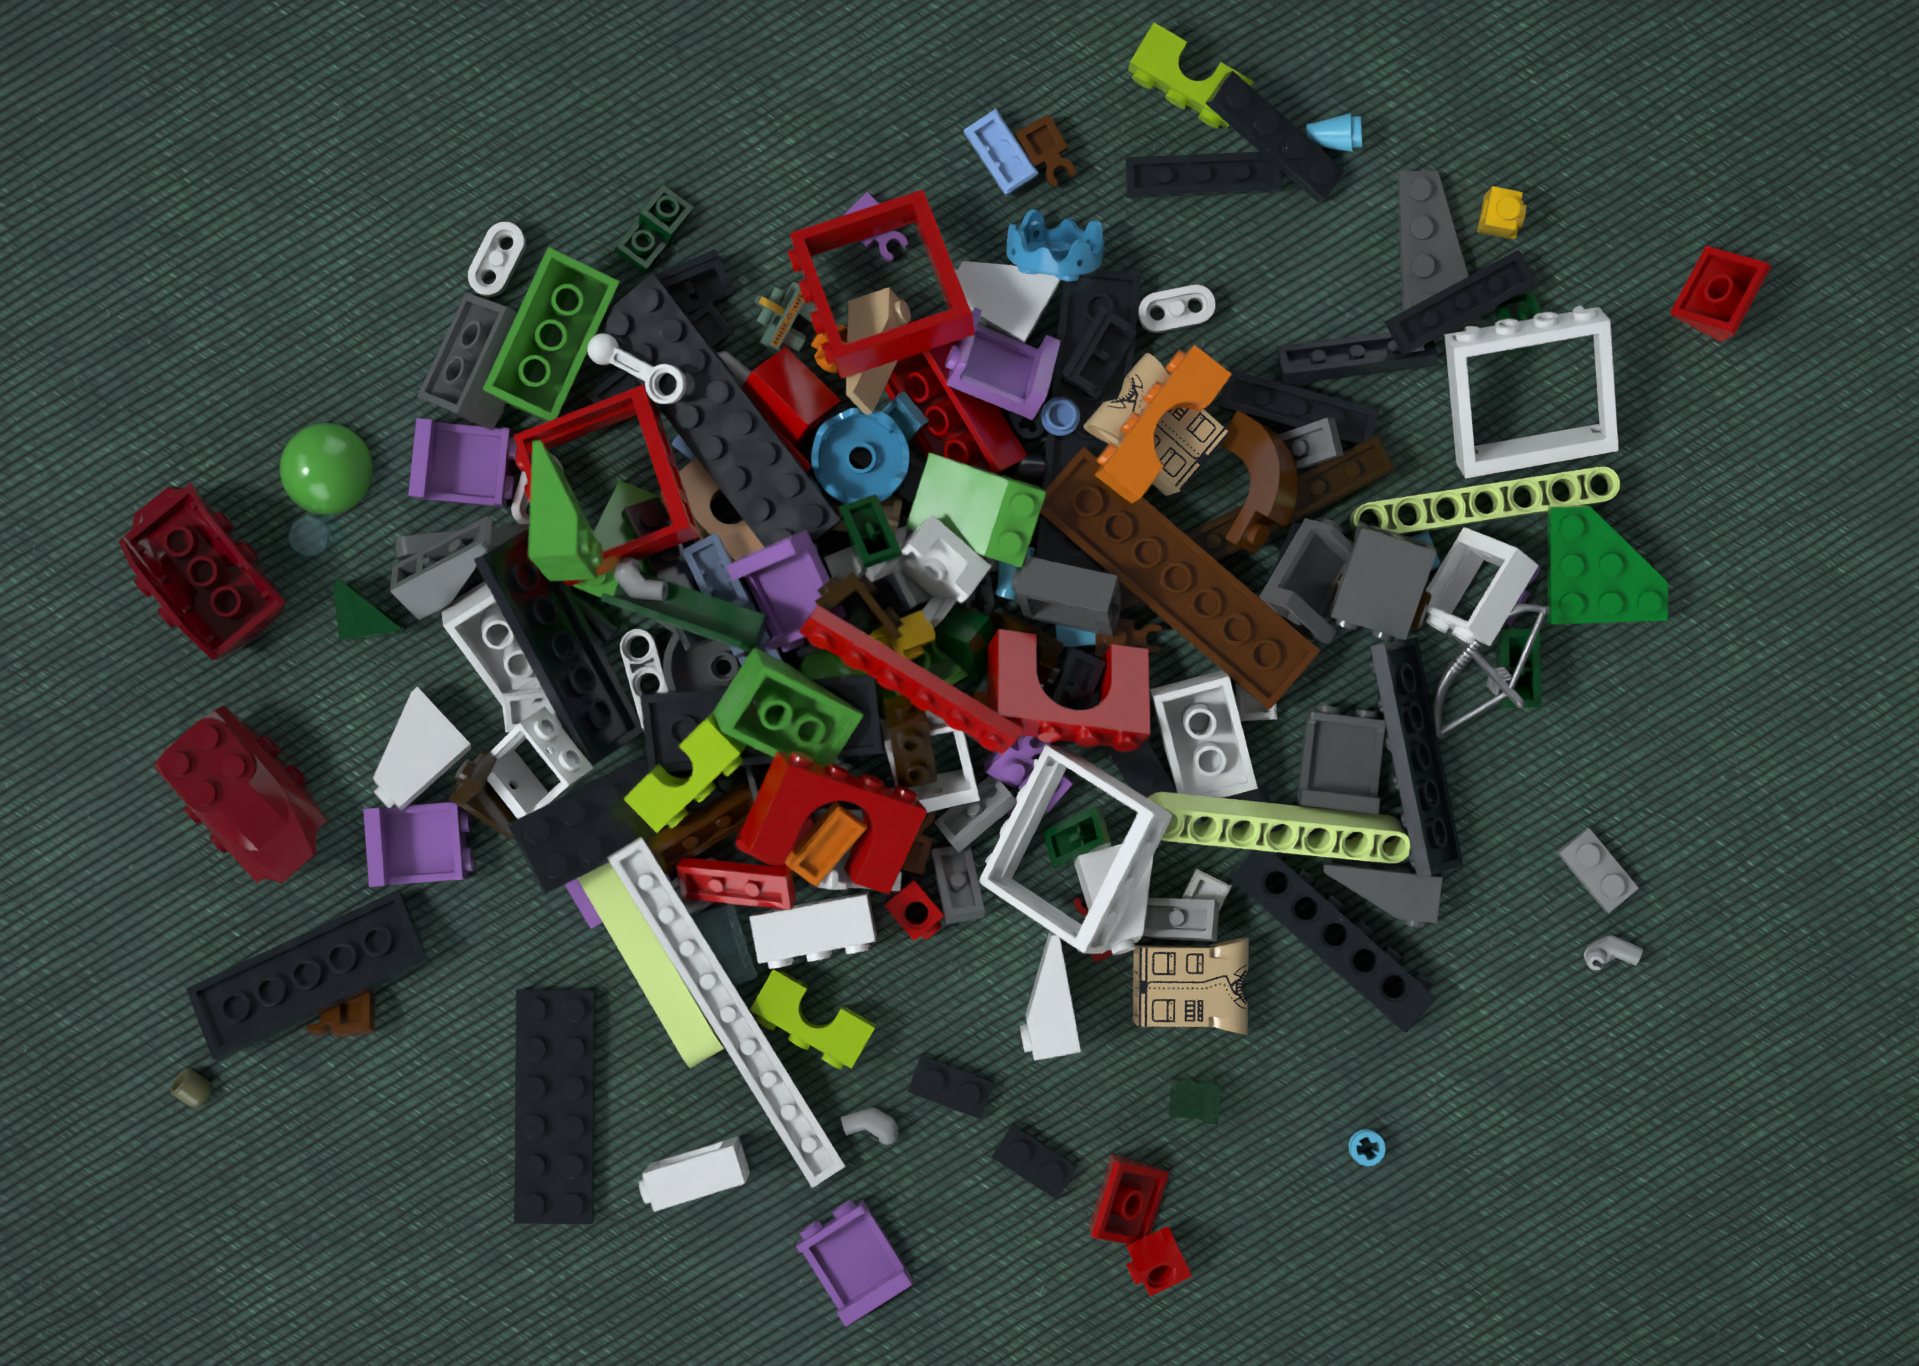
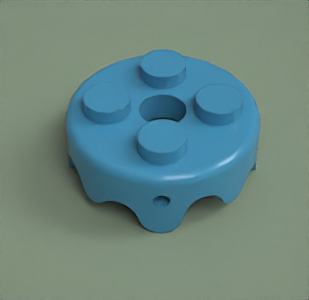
[1006,209,1105,281]
[811,408,909,504]

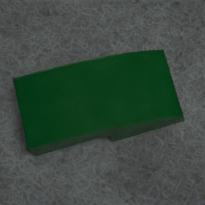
[615,185,694,275]

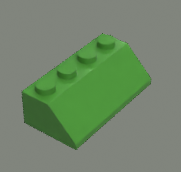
[482,247,620,422]

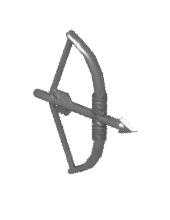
[1432,604,1551,738]

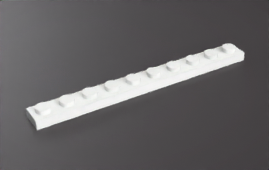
[607,837,845,1188]

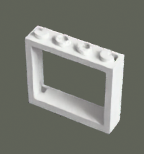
[1445,306,1619,478]
[978,745,1173,953]

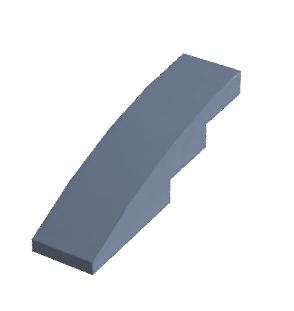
[682,533,785,666]

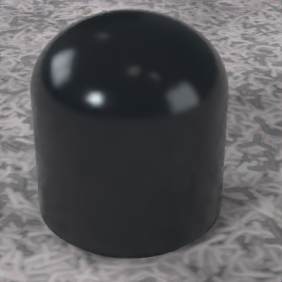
[1007,454,1046,485]

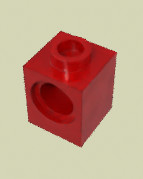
[884,877,944,941]
[1126,1226,1192,1297]

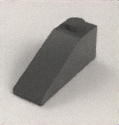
[390,516,492,620]
[1323,857,1443,927]

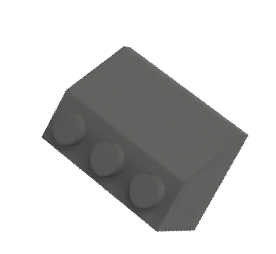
[417,293,518,431]

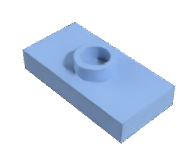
[963,109,1038,196]

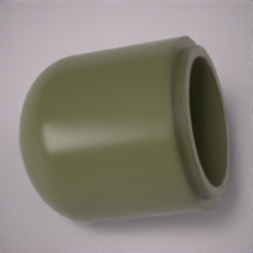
[170,1068,212,1107]

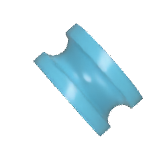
[1348,1129,1386,1166]

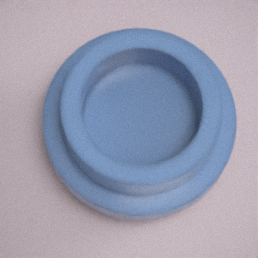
[1041,397,1080,436]

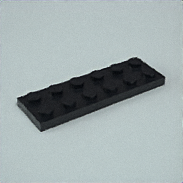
[473,527,644,766]
[1370,637,1463,878]
[640,674,884,772]
[508,756,750,895]
[186,890,430,1061]
[514,989,596,1224]

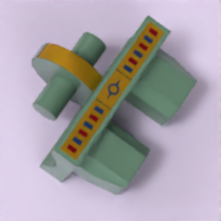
[754,282,815,354]

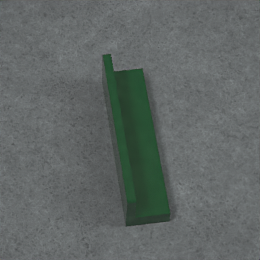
[601,571,770,652]

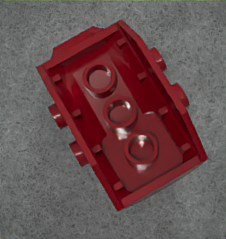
[118,482,286,661]
[154,705,328,884]

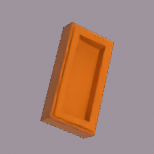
[785,801,868,887]

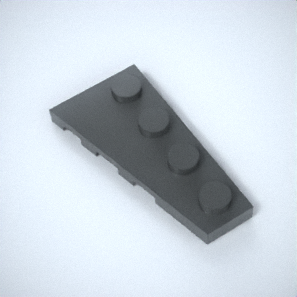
[1397,170,1482,326]

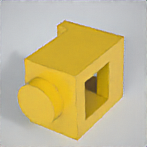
[1477,186,1526,240]
[869,610,935,660]

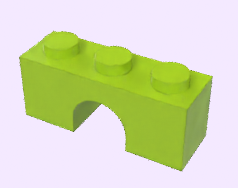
[1128,23,1254,129]
[624,712,747,833]
[750,968,876,1070]

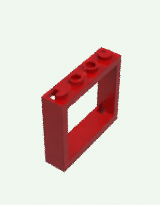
[787,190,975,379]
[513,385,700,586]

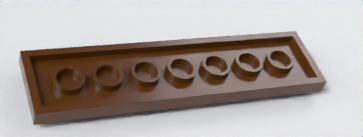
[1040,446,1320,710]

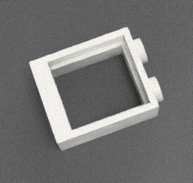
[1426,527,1539,646]
[487,707,594,818]
[881,711,980,812]
[639,1136,750,1212]

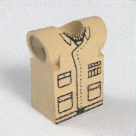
[1083,353,1230,496]
[1132,937,1249,1035]

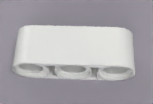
[620,629,669,731]

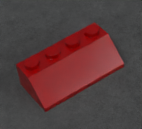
[884,341,1027,475]

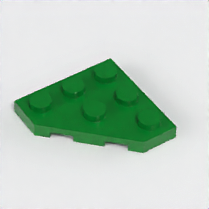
[1548,505,1668,624]

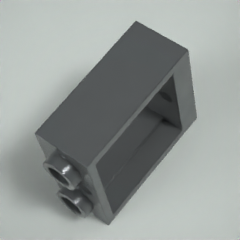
[1012,556,1123,637]

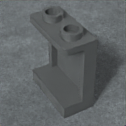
[1259,518,1355,644]
[1329,521,1437,642]
[1296,705,1387,814]

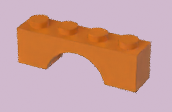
[1095,345,1232,504]

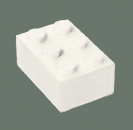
[750,891,877,969]

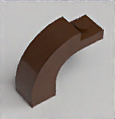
[1220,410,1298,554]

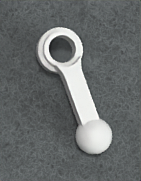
[587,333,687,404]

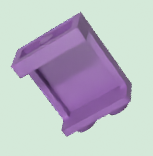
[945,307,1061,420]
[408,418,518,508]
[726,530,846,652]
[363,802,474,887]
[796,1199,913,1327]

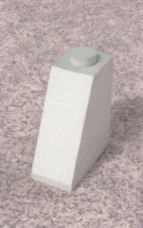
[944,261,1062,344]
[373,687,471,811]
[1074,844,1154,955]

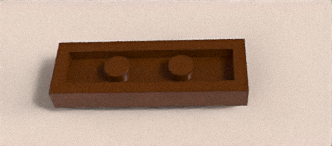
[646,781,754,874]

